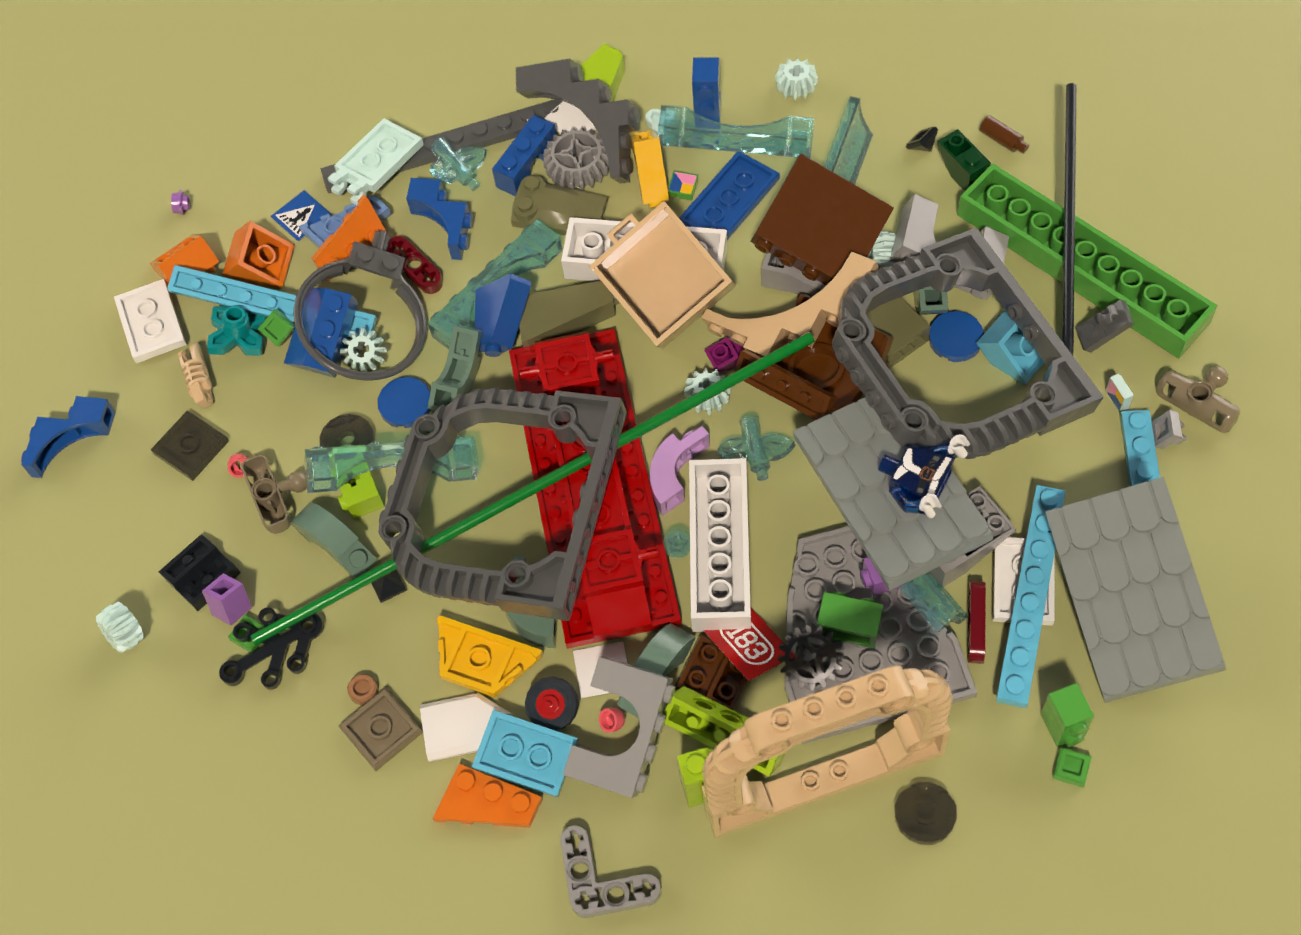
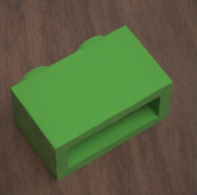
[816,592,883,648]
[1041,683,1094,747]

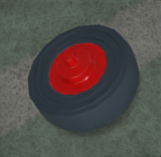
[525,676,579,730]

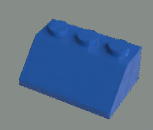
[284,288,358,378]

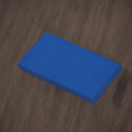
[679,151,780,240]

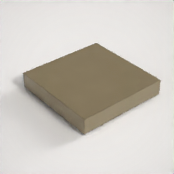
[339,688,423,771]

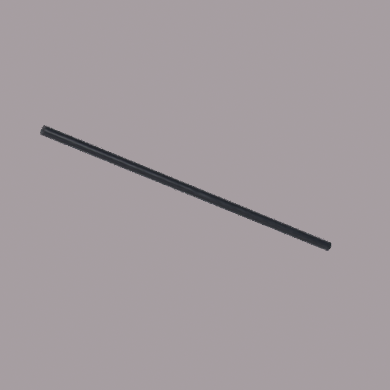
[1062,83,1077,355]

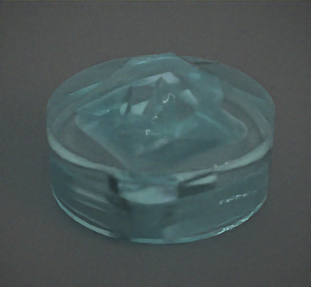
[663,529,690,558]

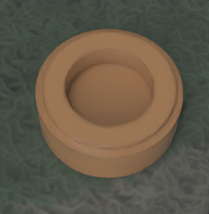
[347,674,379,705]

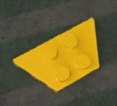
[437,615,543,698]

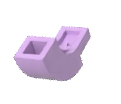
[650,426,710,516]

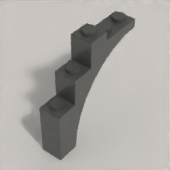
[516,58,640,183]

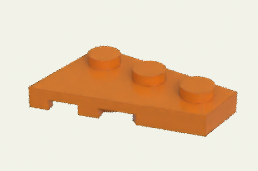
[311,195,391,282]
[433,764,543,828]

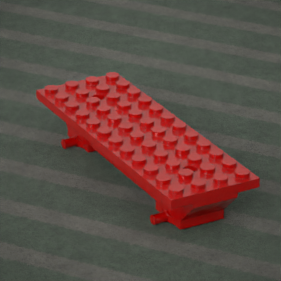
[509,329,682,649]

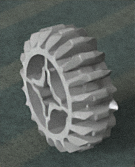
[543,126,609,190]

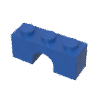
[692,57,721,132]
[492,115,556,197]

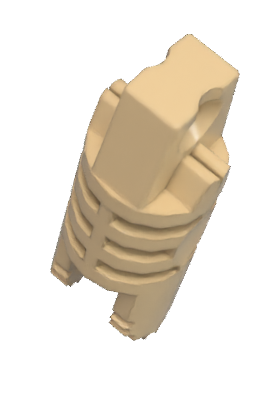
[177,342,213,408]

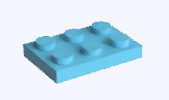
[472,710,579,798]

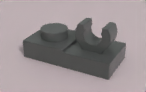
[1076,299,1135,353]

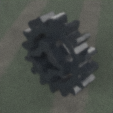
[777,623,844,691]

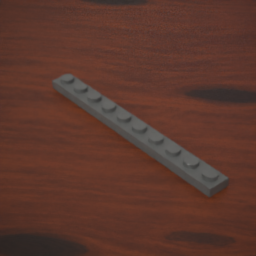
[320,99,562,193]

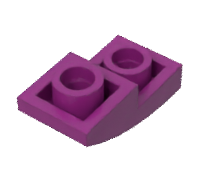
[704,336,745,372]

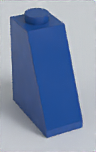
[475,273,531,357]

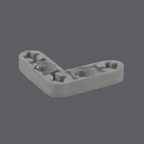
[561,826,661,918]

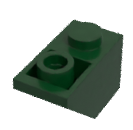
[937,129,991,191]

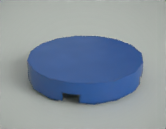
[929,311,984,362]
[378,377,431,428]

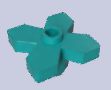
[207,306,267,356]

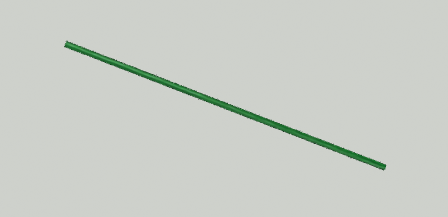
[250,332,815,645]

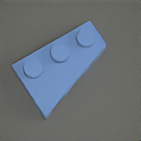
[298,195,391,248]

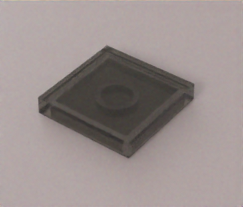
[151,411,229,481]

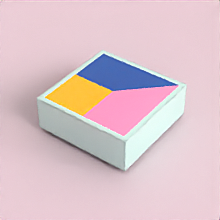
[1106,374,1134,413]

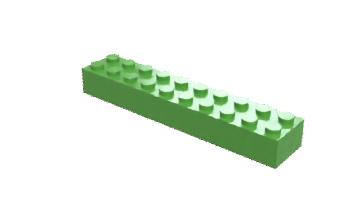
[957,163,1218,359]

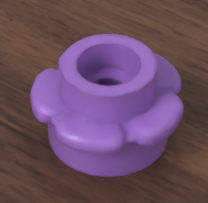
[171,190,190,215]

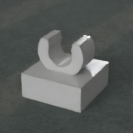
[1152,410,1187,449]

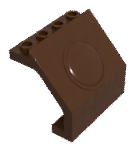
[734,294,894,420]

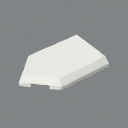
[420,693,513,762]

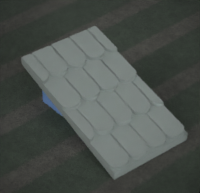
[793,397,993,591]
[1045,477,1226,703]

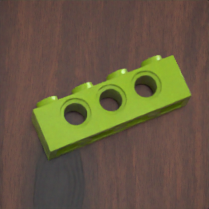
[664,686,785,776]

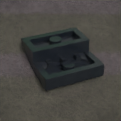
[158,534,241,611]

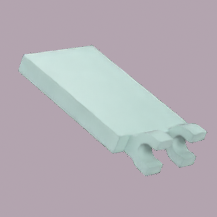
[328,118,424,205]

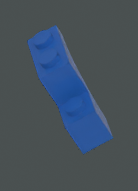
[406,178,473,260]
[21,396,116,478]

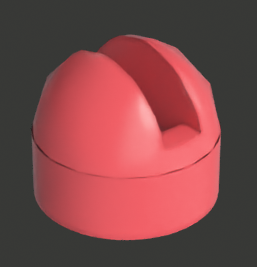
[227,453,248,478]
[599,707,625,733]

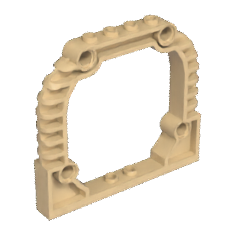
[701,666,953,837]

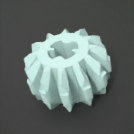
[775,57,818,101]
[868,231,897,269]
[340,328,387,372]
[684,367,731,415]
[96,602,143,653]

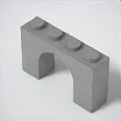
[890,194,1009,301]
[563,657,675,798]

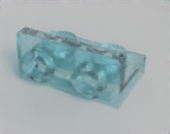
[900,572,968,632]

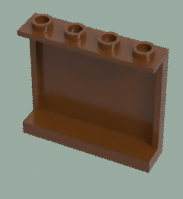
[750,154,894,286]

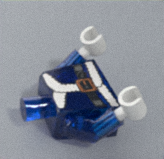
[878,434,970,518]

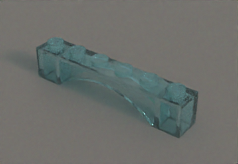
[658,105,814,158]
[428,220,563,349]
[304,436,479,493]

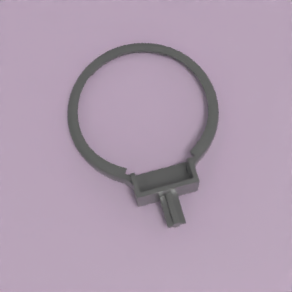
[293,230,427,381]

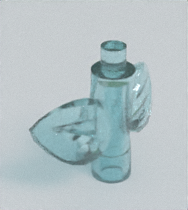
[430,137,487,191]
[718,415,796,481]

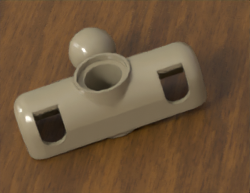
[1156,366,1240,433]
[241,455,309,534]

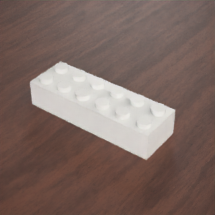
[561,217,727,281]
[689,458,751,632]

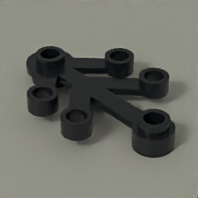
[219,607,323,690]

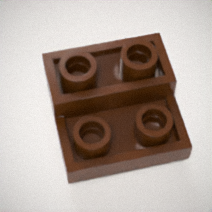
[675,635,747,710]

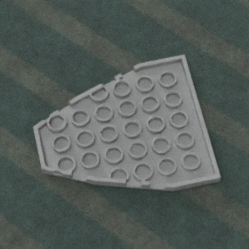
[785,526,977,744]

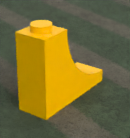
[629,130,669,207]

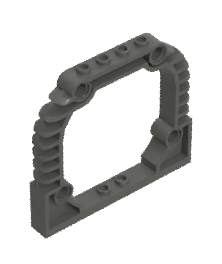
[832,228,1104,459]
[378,388,627,621]

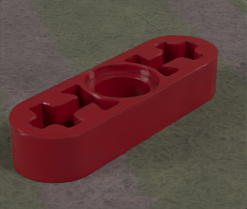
[386,236,443,294]
[968,581,986,664]

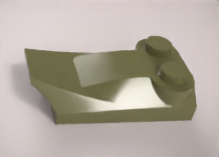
[511,175,608,235]

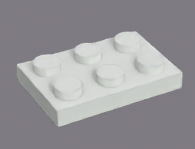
[114,279,187,363]
[993,537,1055,626]

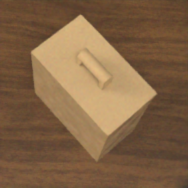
[589,201,736,349]

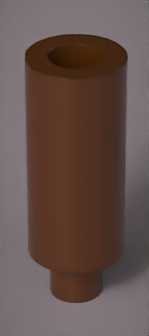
[979,115,1029,154]

